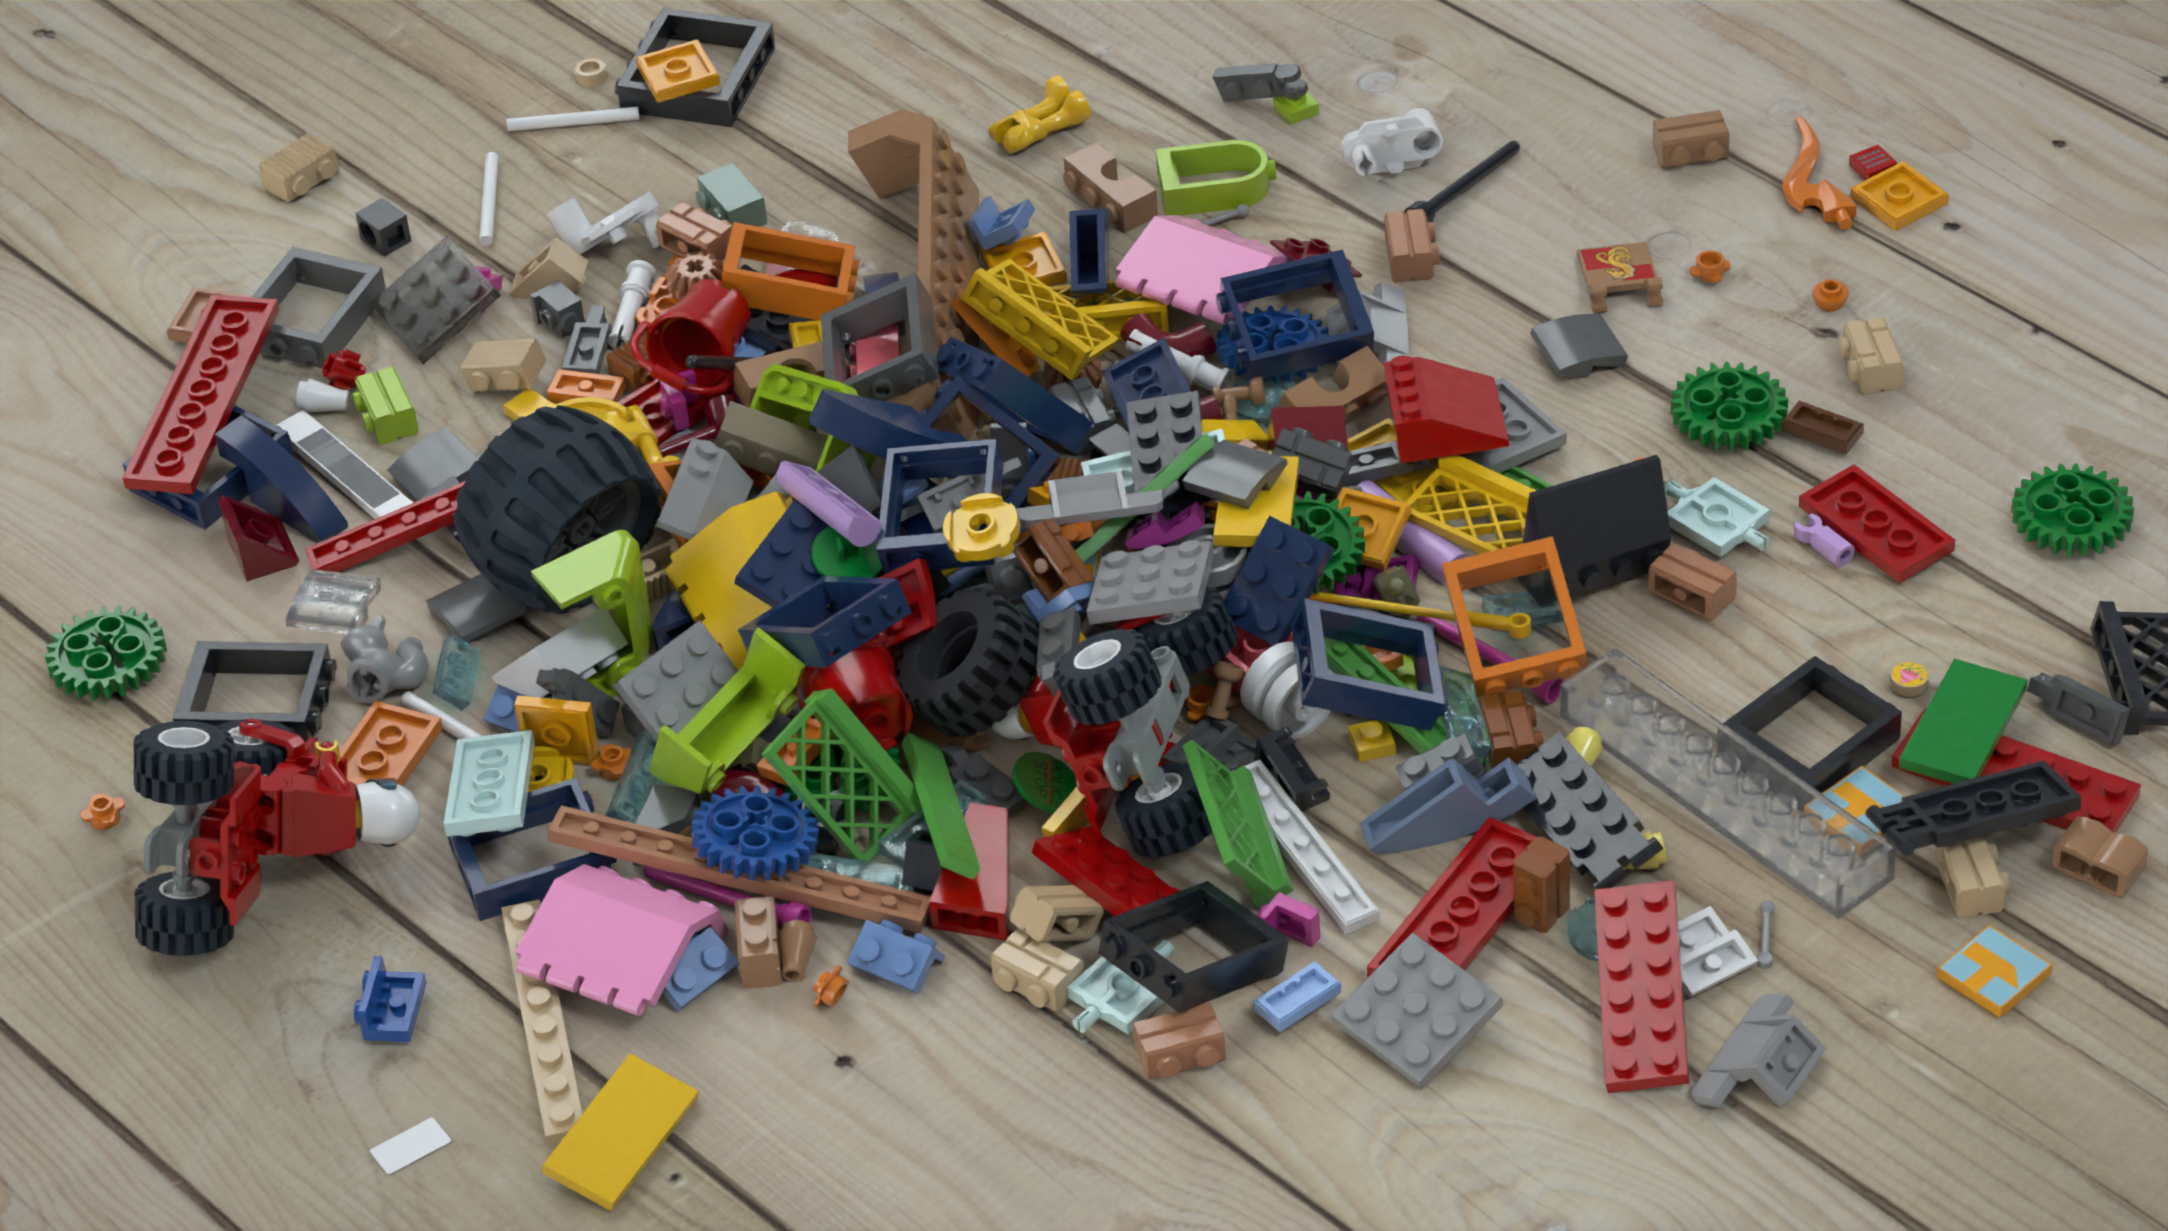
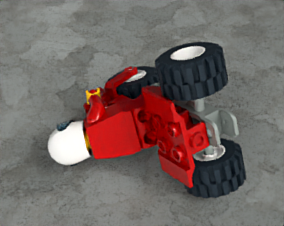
[992,587,1238,858]
[133,718,420,956]

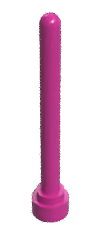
[1416,616,1565,704]
[644,866,811,927]

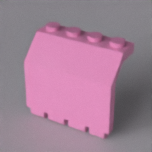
[1115,215,1292,325]
[515,864,728,1016]

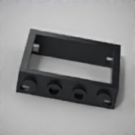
[615,8,776,127]

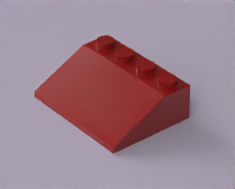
[1383,356,1509,463]

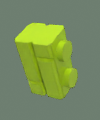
[352,366,419,445]

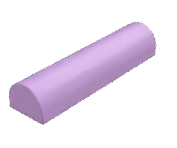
[776,461,883,547]
[1357,480,1470,585]

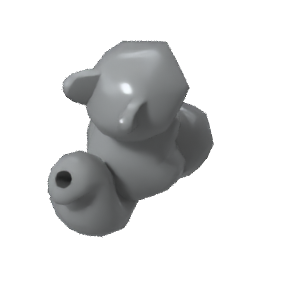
[340,616,429,704]

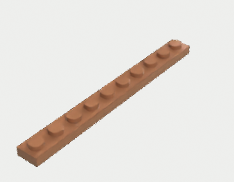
[548,805,931,933]

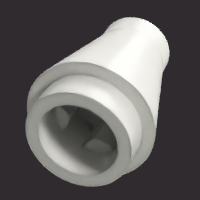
[296,378,349,413]

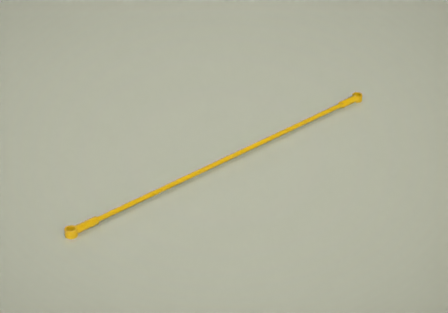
[1309,592,1531,639]

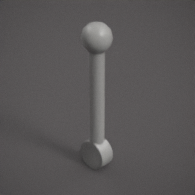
[1201,204,1249,226]
[1757,900,1775,969]

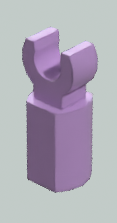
[1794,513,1855,568]

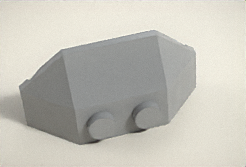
[656,437,753,540]

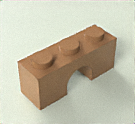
[1063,141,1158,233]
[734,341,850,408]
[1277,346,1388,422]

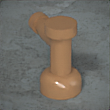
[1213,376,1266,420]
[1205,661,1244,720]

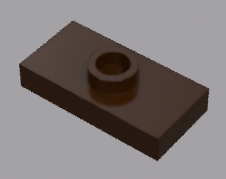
[1782,401,1864,454]

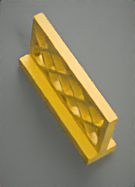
[960,258,1119,380]
[1023,279,1169,341]
[1404,455,1536,554]

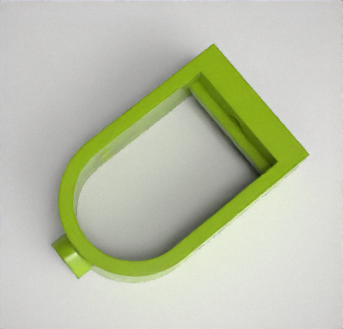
[1156,140,1276,216]

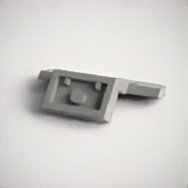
[1327,281,1410,366]
[901,457,1022,533]
[1016,471,1163,529]
[1691,994,1827,1108]

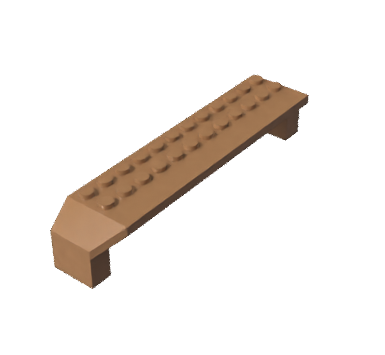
[848,109,979,441]

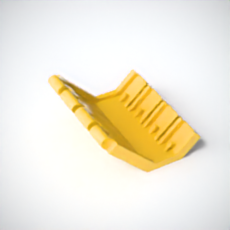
[665,491,829,670]

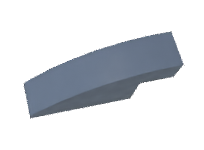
[1360,757,1537,854]

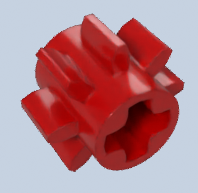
[322,349,366,392]

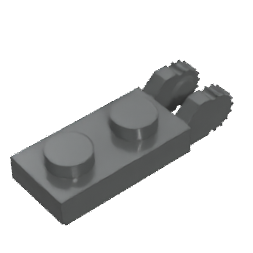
[1212,63,1308,101]

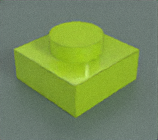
[1273,91,1319,125]

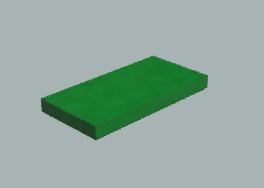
[1899,658,2027,784]

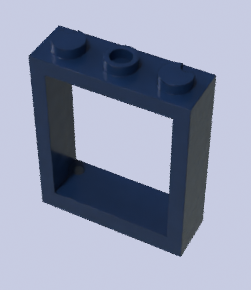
[1216,249,1374,380]
[937,337,1094,453]
[919,376,1061,509]
[123,405,293,530]
[876,439,1004,574]
[738,576,912,668]
[1291,598,1448,731]
[443,778,617,921]

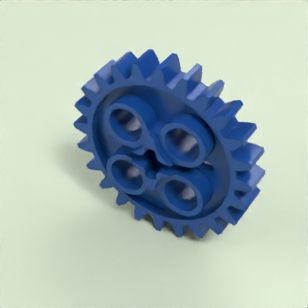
[1216,305,1331,384]
[691,785,819,881]

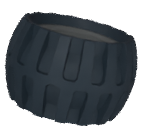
[453,405,662,614]

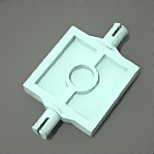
[1667,477,1770,558]
[1067,940,1174,1034]

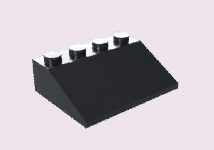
[1517,455,1671,606]

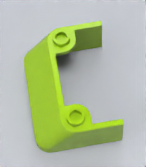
[750,364,877,472]
[531,530,653,697]
[649,627,806,794]

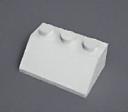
[491,608,628,698]

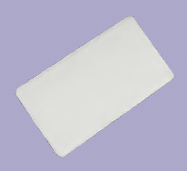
[370,1118,451,1175]

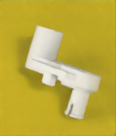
[1340,108,1443,176]
[546,191,659,254]

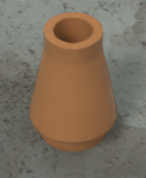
[778,920,817,982]

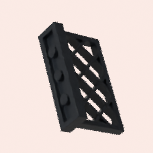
[2090,601,2168,735]

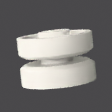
[1240,641,1333,740]

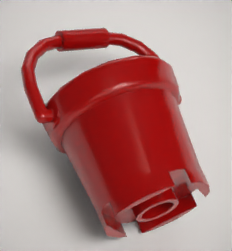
[629,279,751,396]
[795,630,913,751]

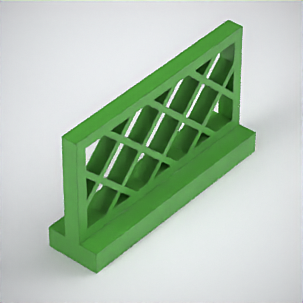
[762,688,922,867]
[1182,740,1294,909]

